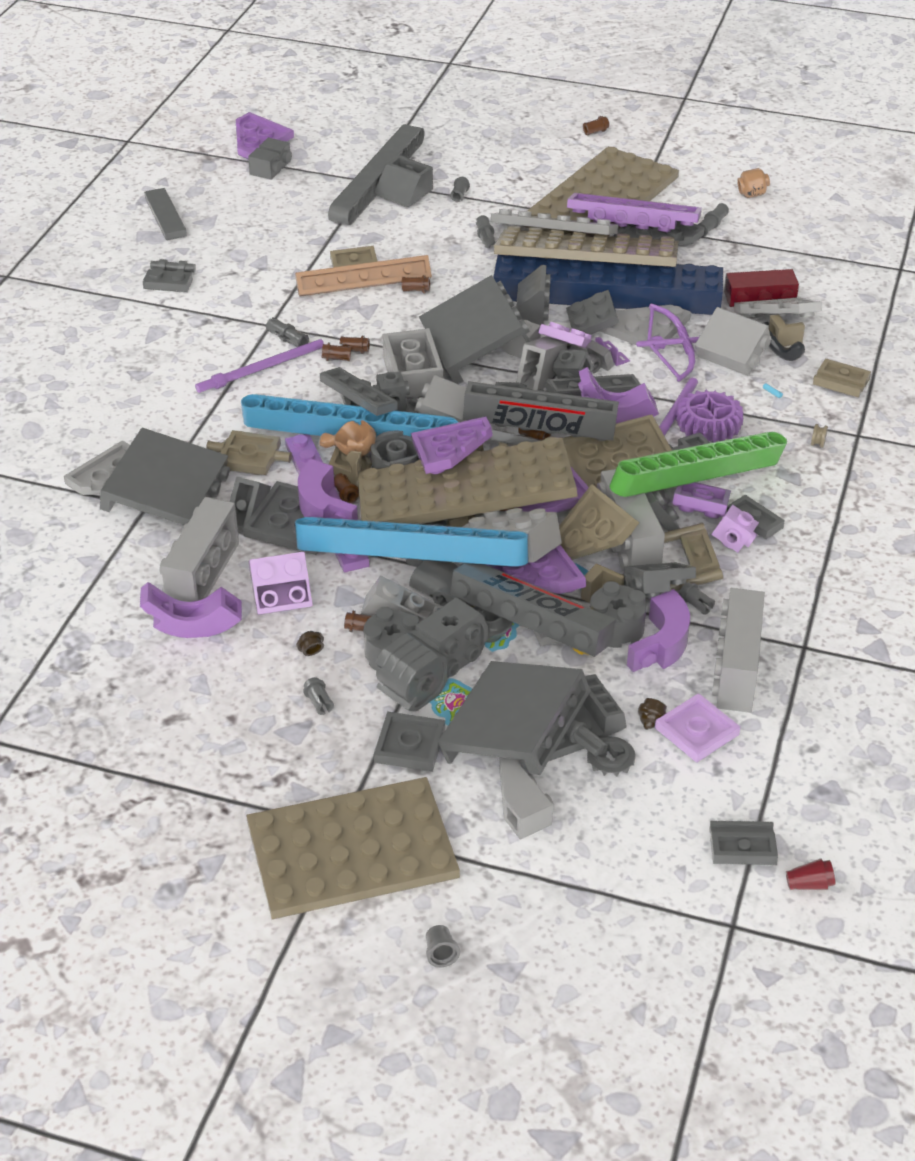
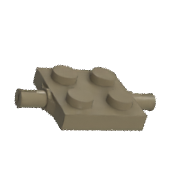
[206,430,292,475]

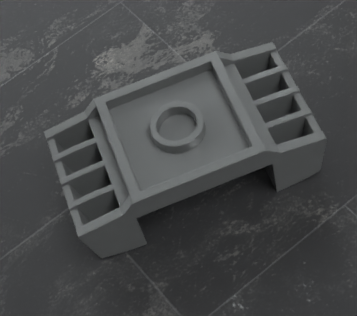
[549,674,627,761]

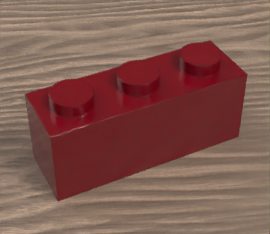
[724,269,799,307]

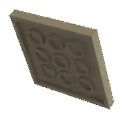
[563,414,676,490]

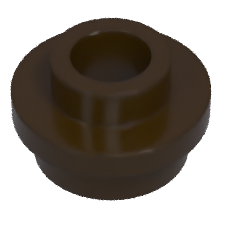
[296,631,324,656]

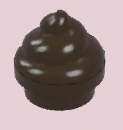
[637,698,667,730]

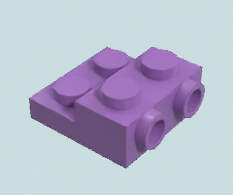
[672,482,731,518]

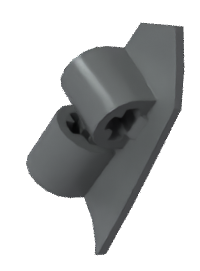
[409,560,473,606]

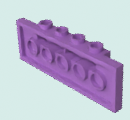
[567,193,702,232]

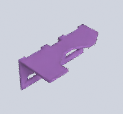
[595,337,630,366]

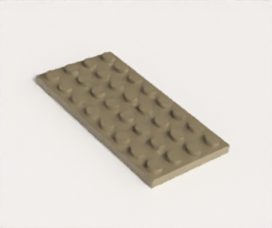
[524,146,679,236]
[494,226,679,267]
[358,437,578,524]

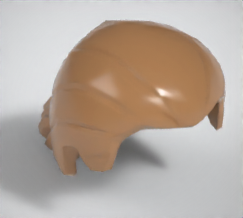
[320,420,376,457]

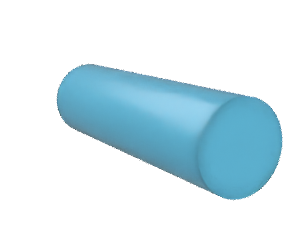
[763,383,783,398]

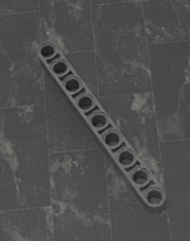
[328,124,425,225]

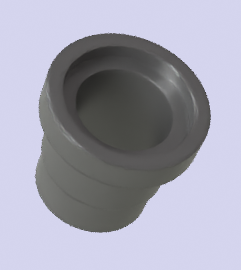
[426,925,460,968]

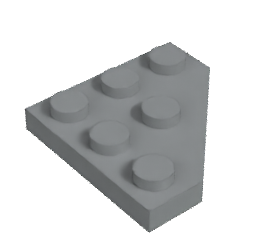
[734,297,822,317]
[600,305,691,352]
[64,440,130,495]

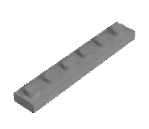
[490,209,618,235]

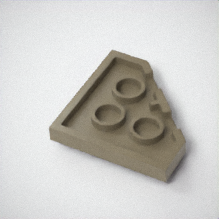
[559,484,639,560]

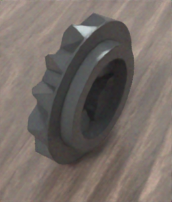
[587,736,635,777]

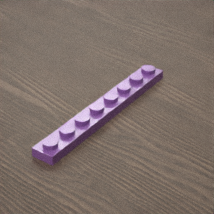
[285,434,370,573]

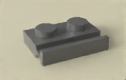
[709,821,778,865]

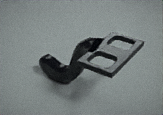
[763,321,805,361]

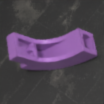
[578,367,659,424]
[298,459,358,520]
[140,582,242,638]
[627,589,690,672]

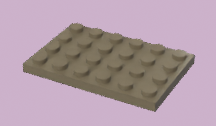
[246,777,460,920]

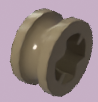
[811,424,828,448]

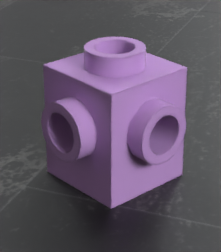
[711,504,759,553]

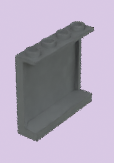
[419,275,530,384]
[100,427,230,525]
[438,661,591,775]

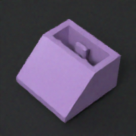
[248,552,313,615]

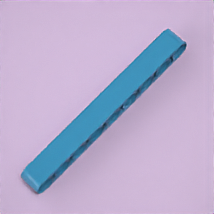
[241,394,458,442]
[295,517,529,566]

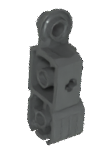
[375,597,513,712]

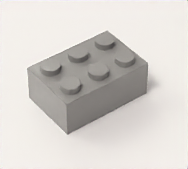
[382,328,443,399]
[463,508,562,562]

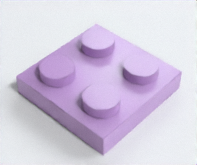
[538,322,598,349]
[655,693,740,763]

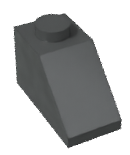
[230,476,271,532]

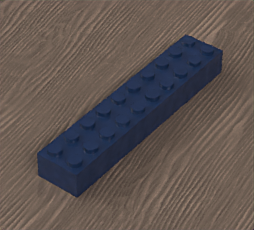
[493,254,724,315]

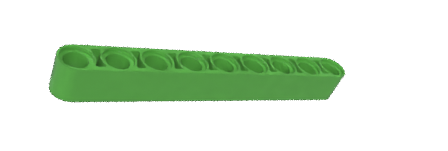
[609,432,788,497]

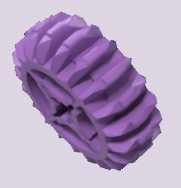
[676,389,744,443]

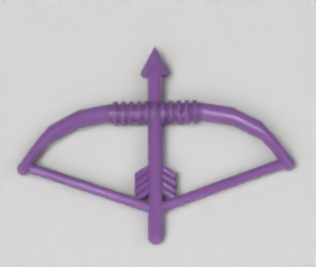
[636,304,700,382]

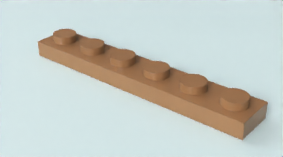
[295,255,432,297]

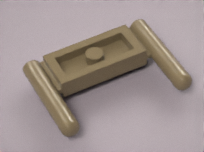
[664,523,723,591]

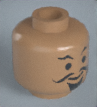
[737,168,770,198]

